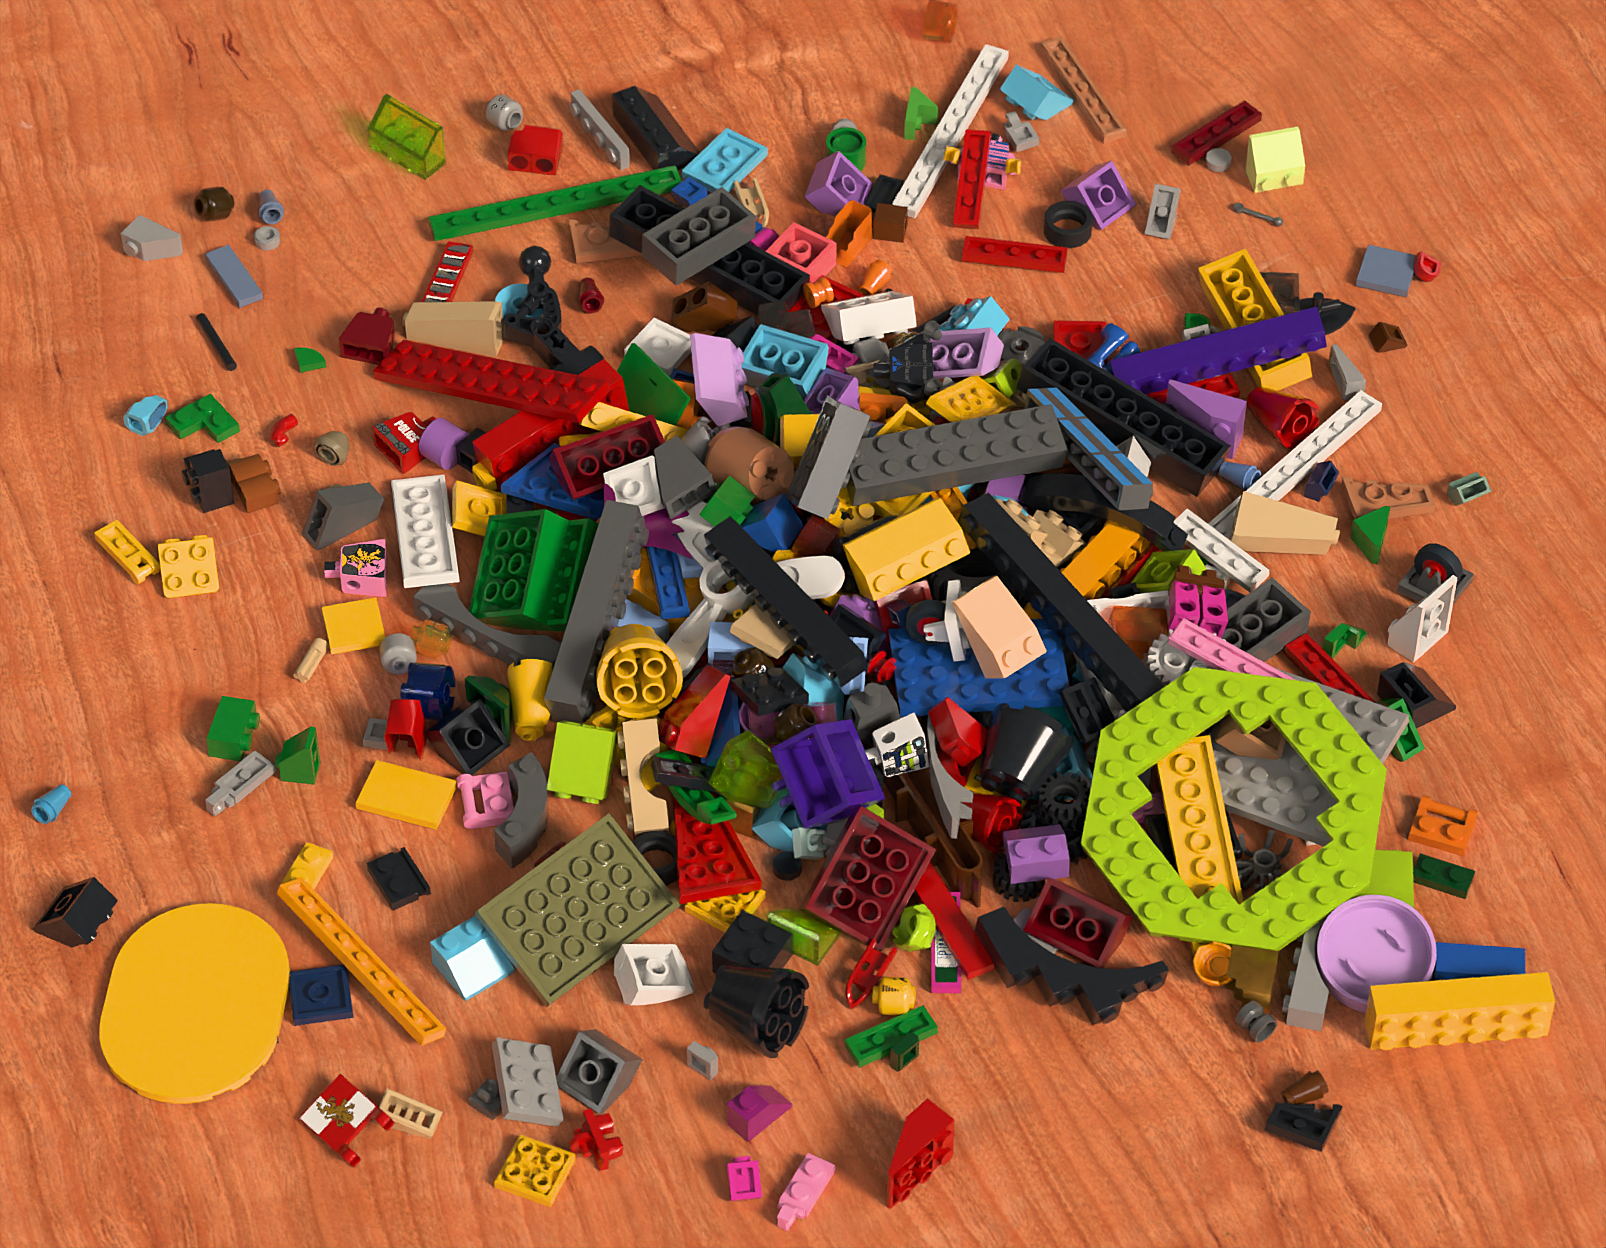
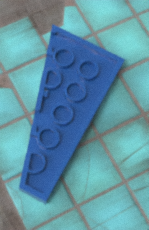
[501,443,604,520]

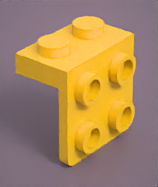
[158,535,219,599]

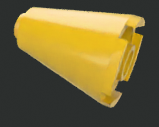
[507,659,553,741]

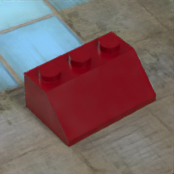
[1023,877,1133,968]

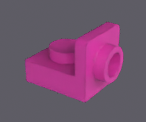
[726,1156,762,1202]

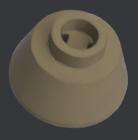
[315,431,350,466]

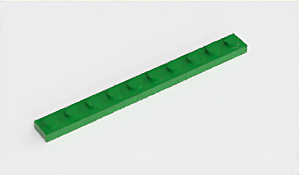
[428,166,682,241]

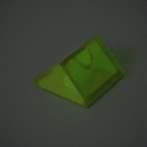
[767,908,841,966]

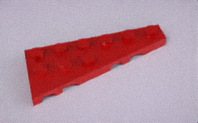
[673,791,762,904]

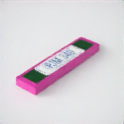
[931,892,961,993]

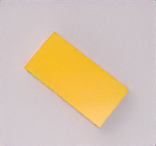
[926,376,1016,422]

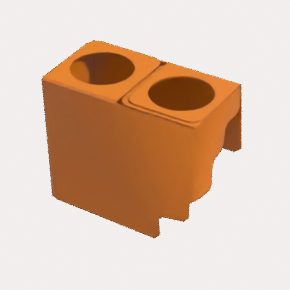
[826,200,872,267]

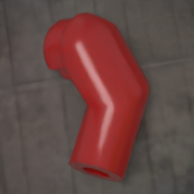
[270,414,298,447]

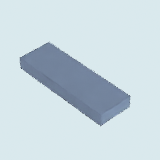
[206,245,263,308]

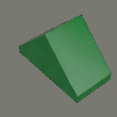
[1351,506,1391,564]

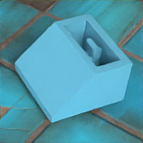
[937,296,1010,336]

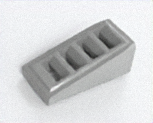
[1328,344,1366,401]

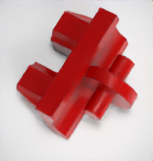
[569,1108,623,1171]

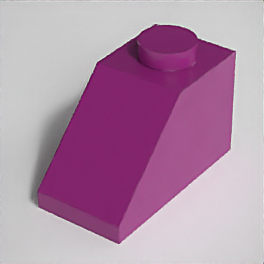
[727,1086,792,1142]

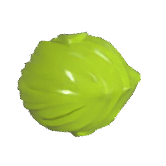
[892,903,936,952]

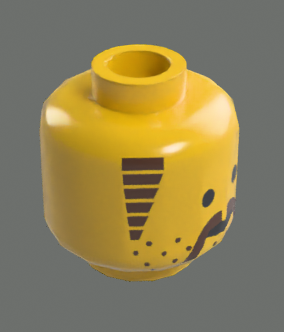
[872,977,916,1016]

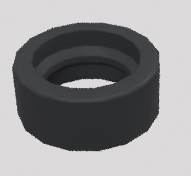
[1044,201,1093,248]
[632,831,678,886]

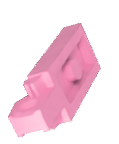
[777,1153,835,1231]

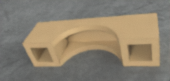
[617,719,669,840]

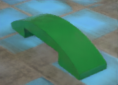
[655,750,737,824]

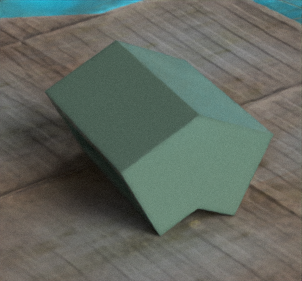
[1447,472,1492,506]

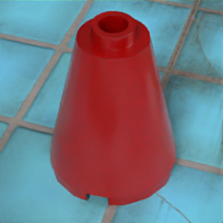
[1247,386,1319,449]
[960,793,1021,853]

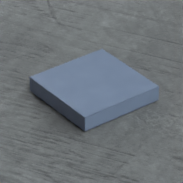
[1356,245,1415,297]

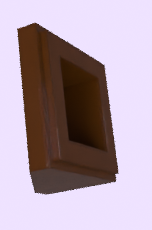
[1369,322,1407,353]

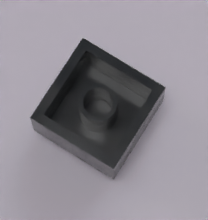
[712,910,793,973]

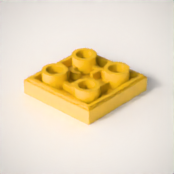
[322,598,385,655]
[685,889,766,932]
[494,1134,576,1208]

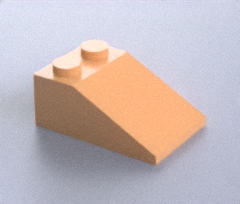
[952,576,1047,679]

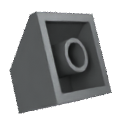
[556,1029,643,1114]

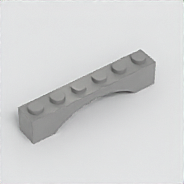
[1282,918,1329,1032]

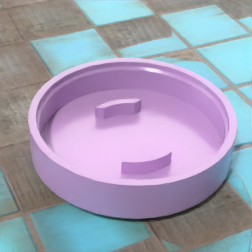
[1316,895,1436,1013]

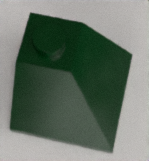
[465,675,512,743]

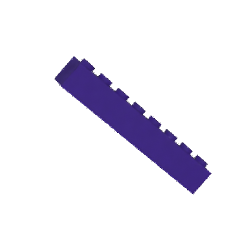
[1110,307,1327,394]

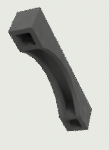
[413,583,561,668]

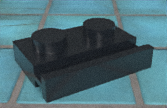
[367,847,431,911]

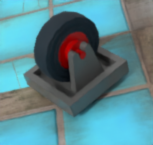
[1397,543,1474,605]

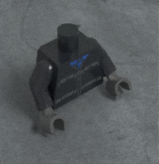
[873,320,943,404]

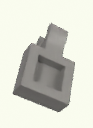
[1004,111,1039,152]

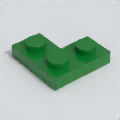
[165,393,240,443]

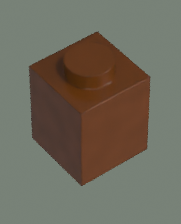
[872,203,908,243]

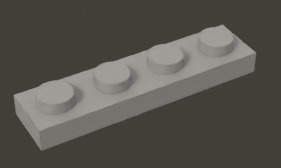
[569,89,630,170]

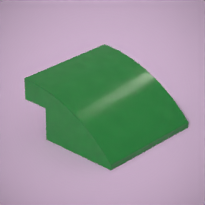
[469,509,599,631]

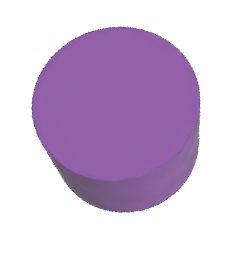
[419,418,469,470]

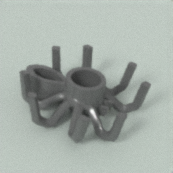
[1233,829,1293,894]

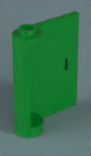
[617,343,691,426]

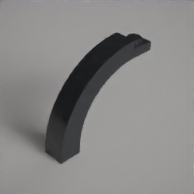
[1020,473,1188,551]

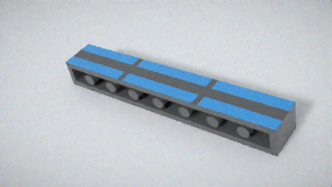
[1024,388,1153,510]

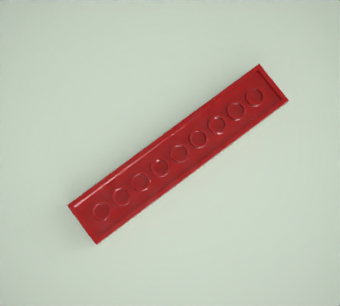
[372,339,610,423]

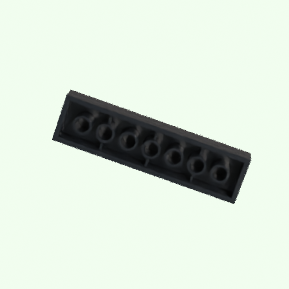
[609,185,810,326]
[1016,338,1231,497]

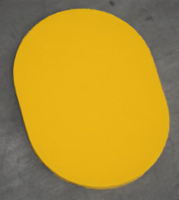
[99,904,290,1104]

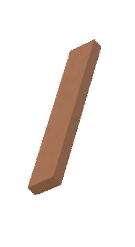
[1040,37,1127,144]

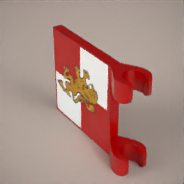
[299,1074,395,1168]

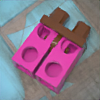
[1168,565,1228,638]

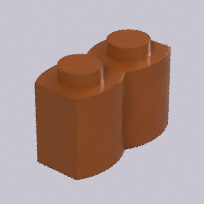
[228,454,281,513]

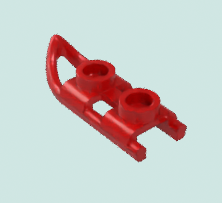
[846,938,897,1009]

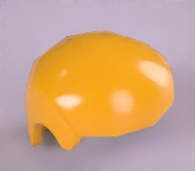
[1193,941,1233,987]

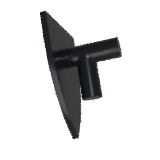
[1290,292,1356,335]

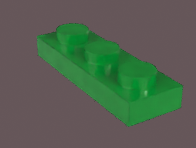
[845,1005,938,1068]

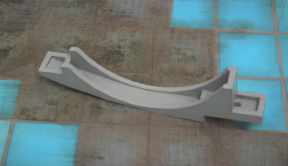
[927,712,973,839]

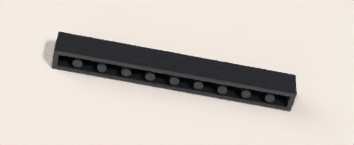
[957,492,1165,712]

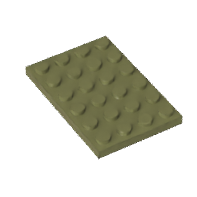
[474,813,681,1007]

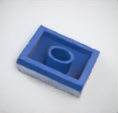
[740,493,804,552]

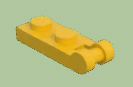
[94,520,161,585]

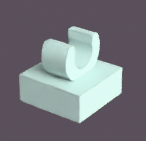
[792,827,826,860]

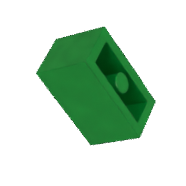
[699,475,755,527]
[206,696,260,762]

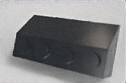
[612,86,700,170]

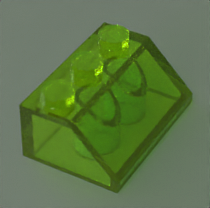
[368,94,446,180]

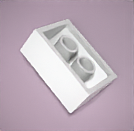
[821,291,917,344]

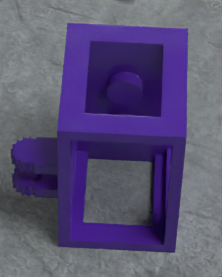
[771,719,885,829]

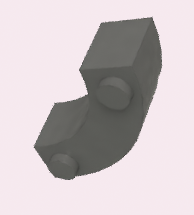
[494,752,549,869]

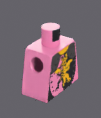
[324,539,387,597]

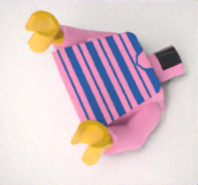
[943,134,1021,190]

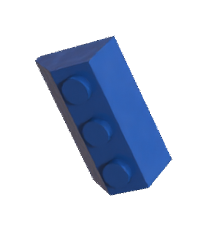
[701,677,742,772]

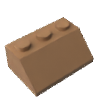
[1216,714,1286,760]

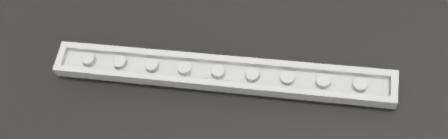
[892,44,1009,219]
[1208,391,1382,539]

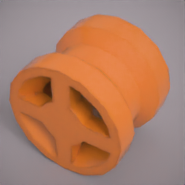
[803,277,834,308]

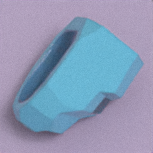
[123,395,168,436]

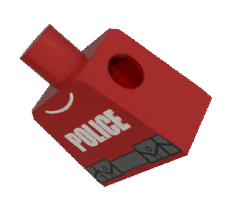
[372,412,436,474]

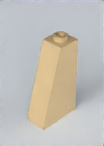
[402,301,504,357]
[1229,491,1340,555]

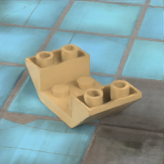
[996,498,1087,567]

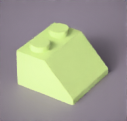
[1245,127,1305,193]

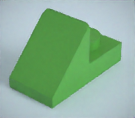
[905,87,938,140]

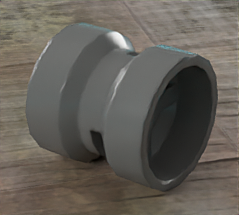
[1235,1001,1277,1043]

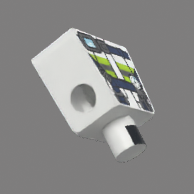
[865,713,929,777]

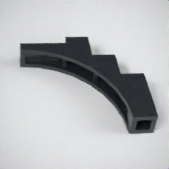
[975,906,1169,1025]

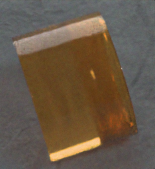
[923,0,958,43]

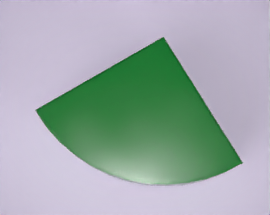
[294,347,326,373]

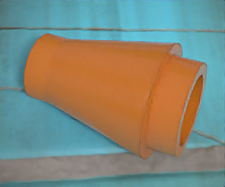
[858,259,893,296]

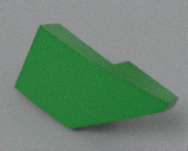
[1323,623,1368,659]

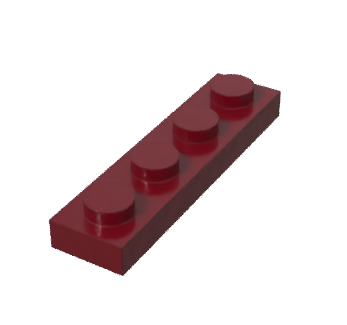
[1171,100,1262,166]

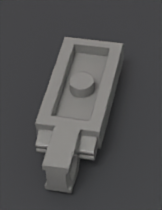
[205,751,276,816]

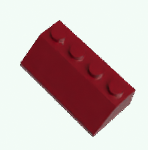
[549,414,665,500]

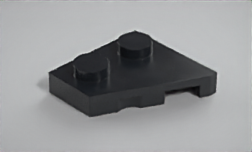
[1265,1103,1343,1152]

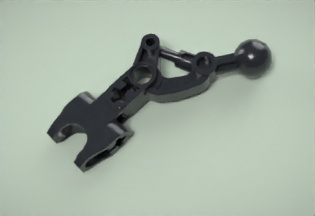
[503,245,604,375]

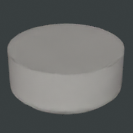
[1206,148,1231,172]
[254,226,281,251]

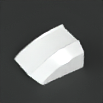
[614,944,695,1005]

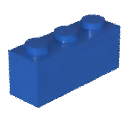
[1433,942,1526,981]

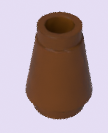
[1281,1070,1329,1105]

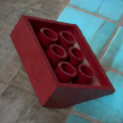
[798,806,936,952]

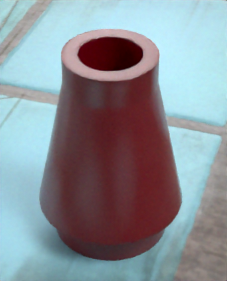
[579,277,604,313]

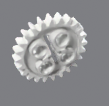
[1146,629,1226,686]

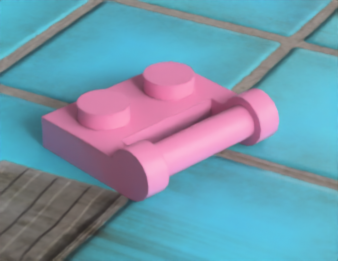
[456,771,514,829]

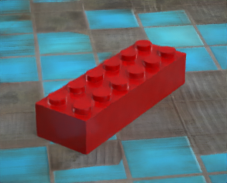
[472,359,629,493]

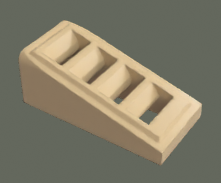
[373,1088,443,1139]

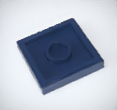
[289,964,354,1026]

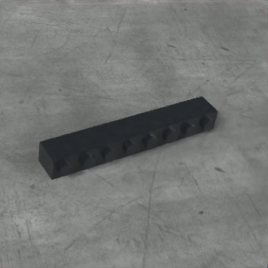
[704,516,868,688]

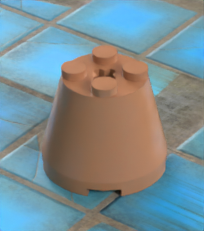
[704,427,795,506]

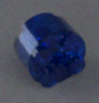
[400,662,455,721]

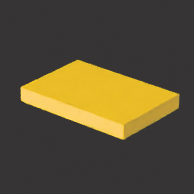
[356,760,457,830]

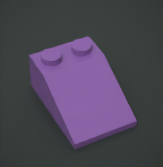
[1166,379,1247,460]

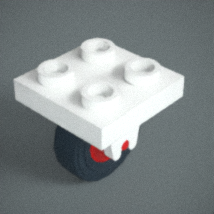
[906,580,971,661]

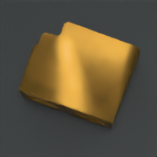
[1226,945,1279,1013]

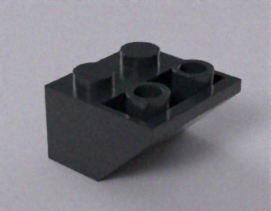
[1377,662,1456,729]

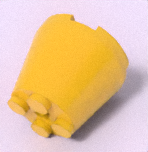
[596,624,683,719]

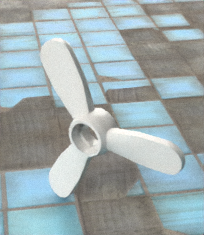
[667,501,845,678]

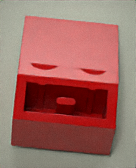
[887,1098,955,1209]

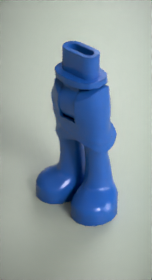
[1087,323,1141,375]

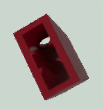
[339,307,395,365]

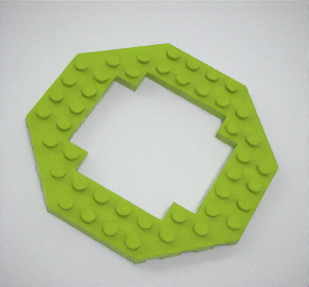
[1081,667,1387,951]

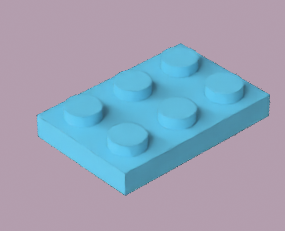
[682,128,768,193]

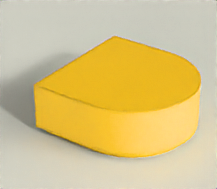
[472,462,497,491]

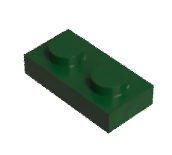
[1413,853,1476,899]

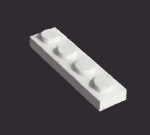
[1174,509,1269,593]

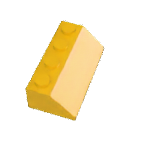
[843,497,970,601]

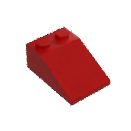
[658,665,731,758]

